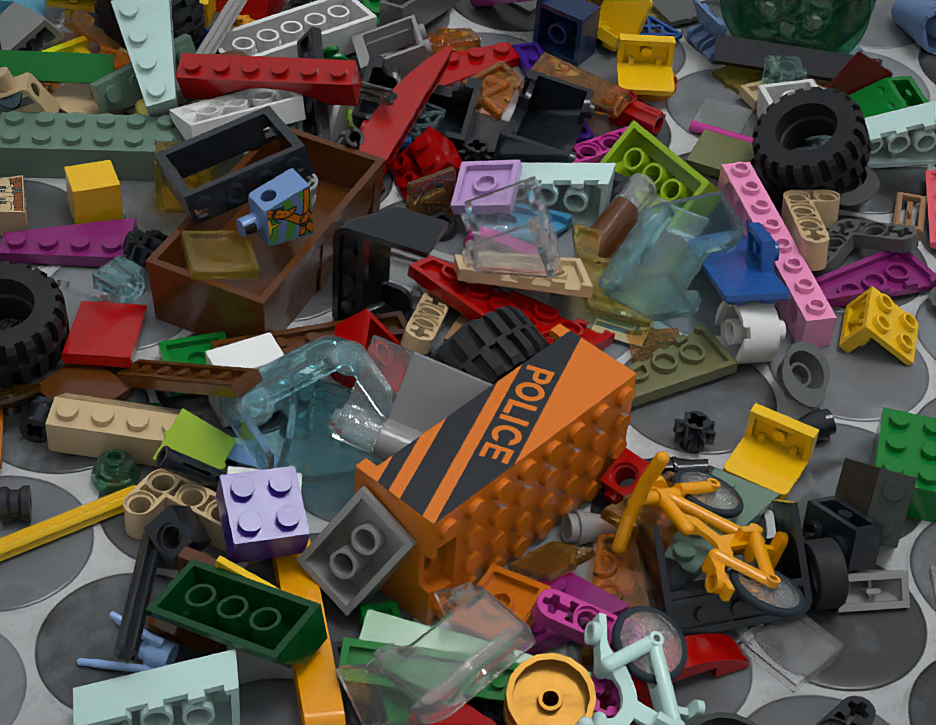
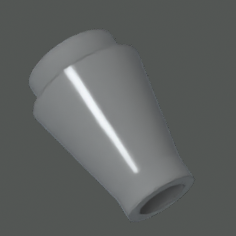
[561,510,617,546]

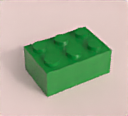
[871,407,936,523]

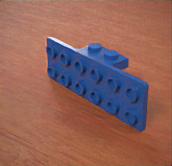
[685,222,790,305]

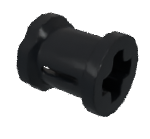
[19,396,53,442]

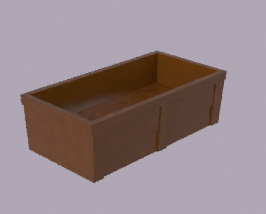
[145,127,386,339]

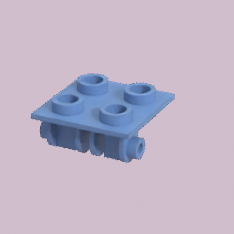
[687,0,727,64]

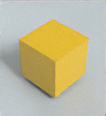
[64,160,123,224]

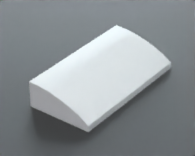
[169,88,306,140]

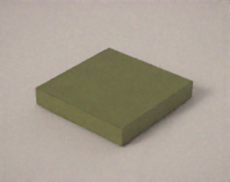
[686,129,756,178]

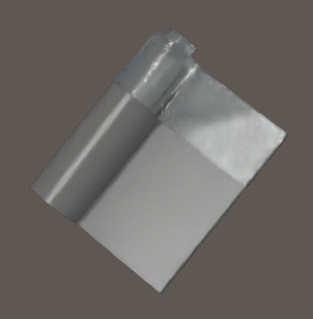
[328,335,493,460]

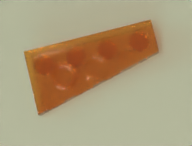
[517,52,631,118]

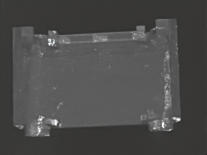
[461,176,562,279]

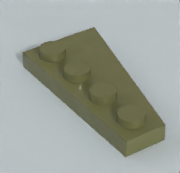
[628,322,738,407]

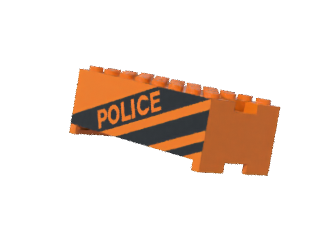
[354,323,637,626]

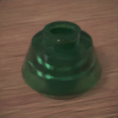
[91,449,141,495]

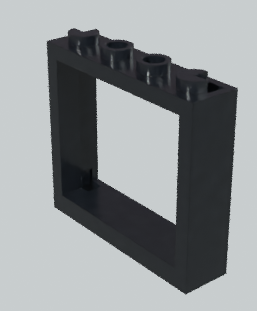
[153,105,314,225]

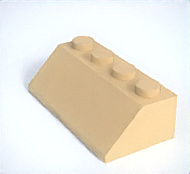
[45,393,203,466]

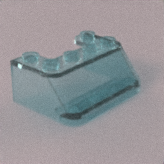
[598,190,746,321]

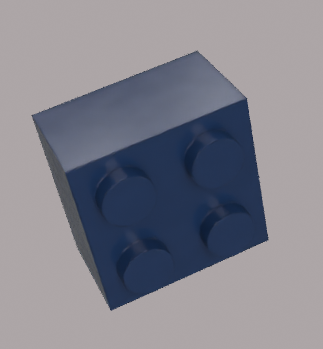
[533,0,601,67]

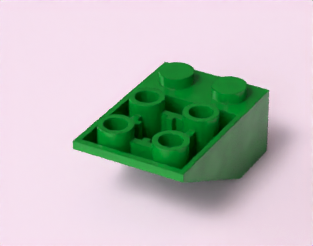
[849,76,928,118]

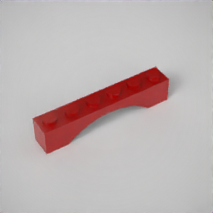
[176,53,362,106]

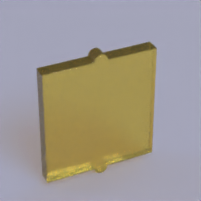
[712,66,776,95]

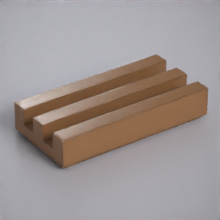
[892,192,927,241]

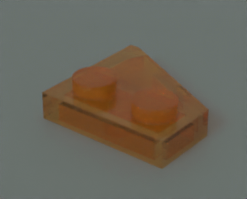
[461,60,521,121]

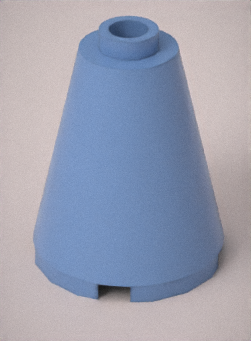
[891,0,936,55]

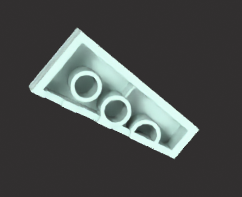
[111,0,179,116]
[830,100,936,168]
[515,163,616,230]
[73,649,240,725]

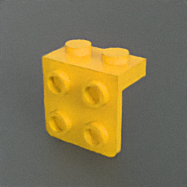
[597,0,653,51]
[616,34,676,97]
[723,403,819,499]

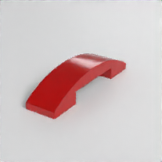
[603,633,749,702]

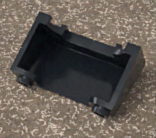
[351,55,483,152]
[492,69,596,163]

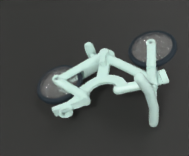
[575,606,705,725]

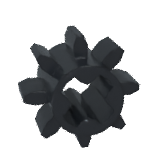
[458,138,495,162]
[673,411,716,453]

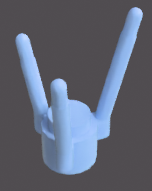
[77,611,179,673]

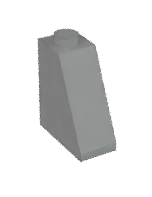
[0,1,65,51]

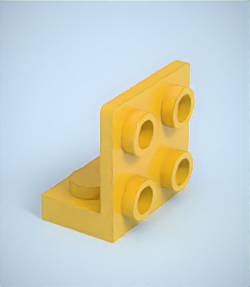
[839,286,919,366]

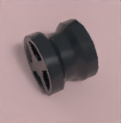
[0,485,32,523]

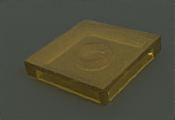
[181,231,259,280]

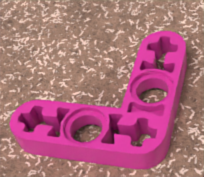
[531,589,642,718]

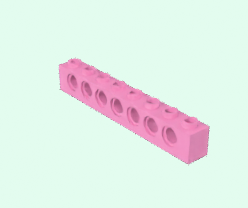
[717,162,837,348]

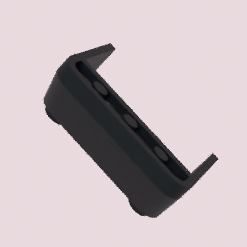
[332,207,449,323]
[638,499,812,637]

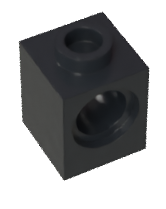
[144,505,212,564]

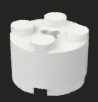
[715,300,786,364]

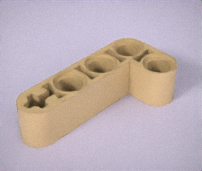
[781,189,840,271]
[123,468,264,563]

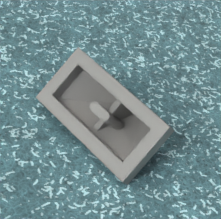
[836,570,910,612]

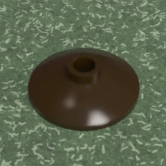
[0,383,42,417]

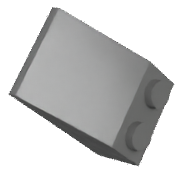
[296,486,417,616]

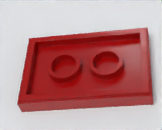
[62,301,147,368]

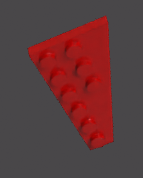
[407,255,615,350]

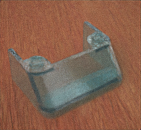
[219,334,394,470]

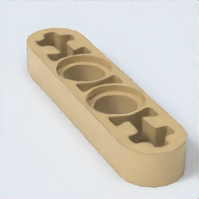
[400,291,450,355]

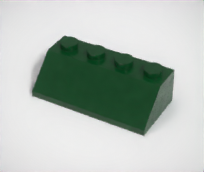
[145,559,328,664]

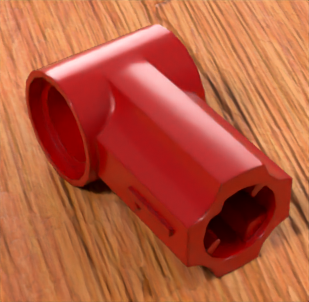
[609,88,666,136]

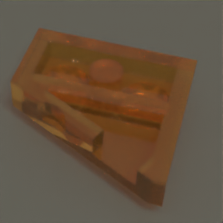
[427,27,481,57]

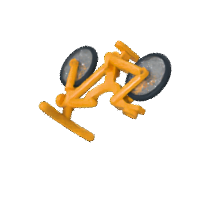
[612,451,805,618]

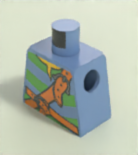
[236,168,314,246]

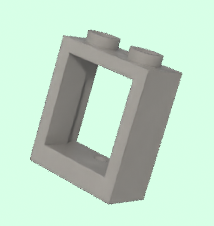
[352,14,434,77]

